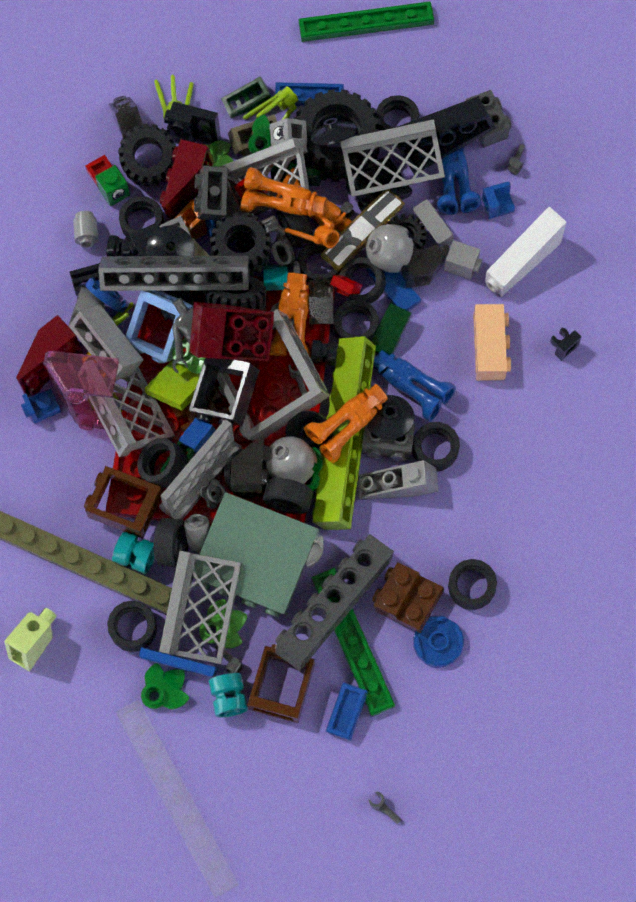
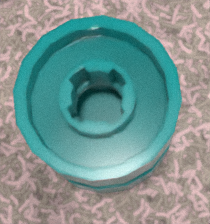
[112,531,155,574]
[209,673,248,718]

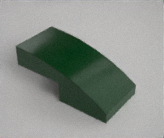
[371,303,412,355]

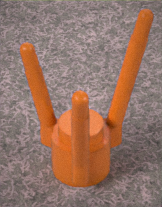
[285,215,339,248]

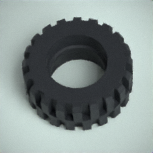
[294,89,381,182]

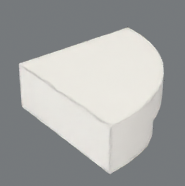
[306,536,324,569]

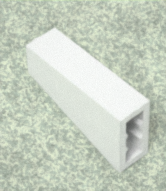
[485,207,567,297]

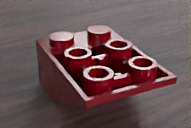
[160,139,214,220]
[189,302,274,361]
[16,315,83,397]

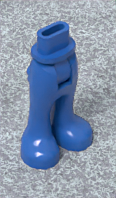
[437,147,482,215]
[373,350,456,422]

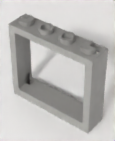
[217,309,330,443]

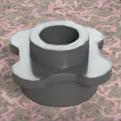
[199,479,227,509]

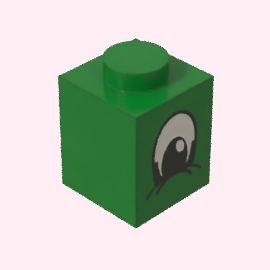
[95,165,130,207]

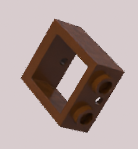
[84,466,163,539]
[247,644,315,723]

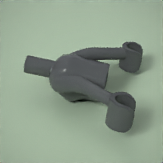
[262,216,301,274]
[172,298,193,373]

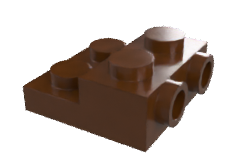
[372,562,444,633]

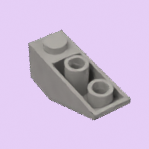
[357,460,438,500]

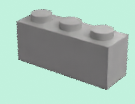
[69,304,143,382]

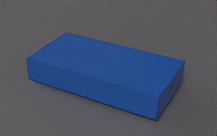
[325,682,368,741]

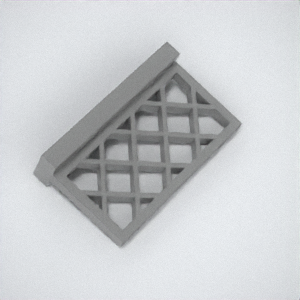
[341,120,445,197]
[220,138,309,215]
[77,361,175,457]
[159,419,242,520]
[159,551,242,664]

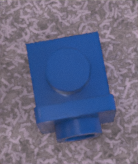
[21,388,61,424]

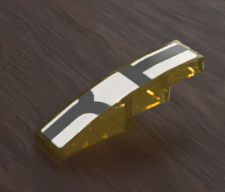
[321,189,405,272]

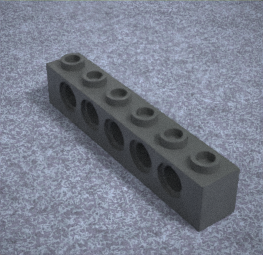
[98,256,249,291]
[275,534,394,671]

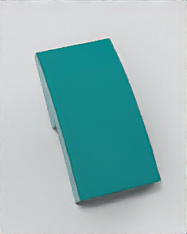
[264,264,288,291]

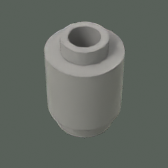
[73,211,98,248]
[184,514,210,553]

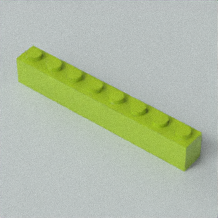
[312,336,376,530]

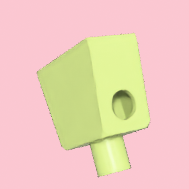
[4,608,57,672]

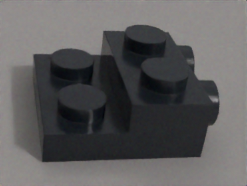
[164,101,221,144]
[346,157,413,213]

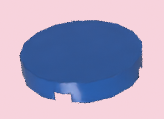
[85,277,129,313]
[413,616,464,668]

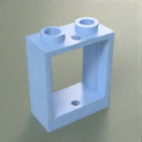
[125,291,193,363]

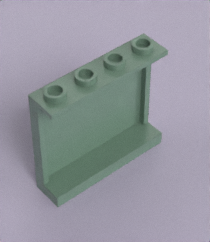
[193,492,320,618]

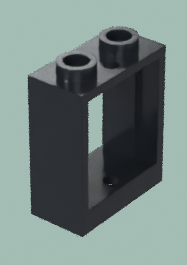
[189,358,260,428]

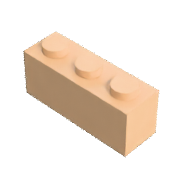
[473,304,511,381]

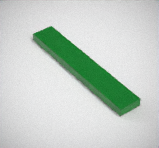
[298,1,434,42]
[311,568,395,717]

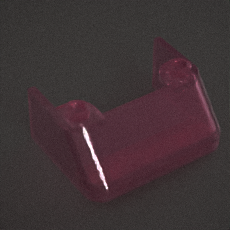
[43,351,123,430]

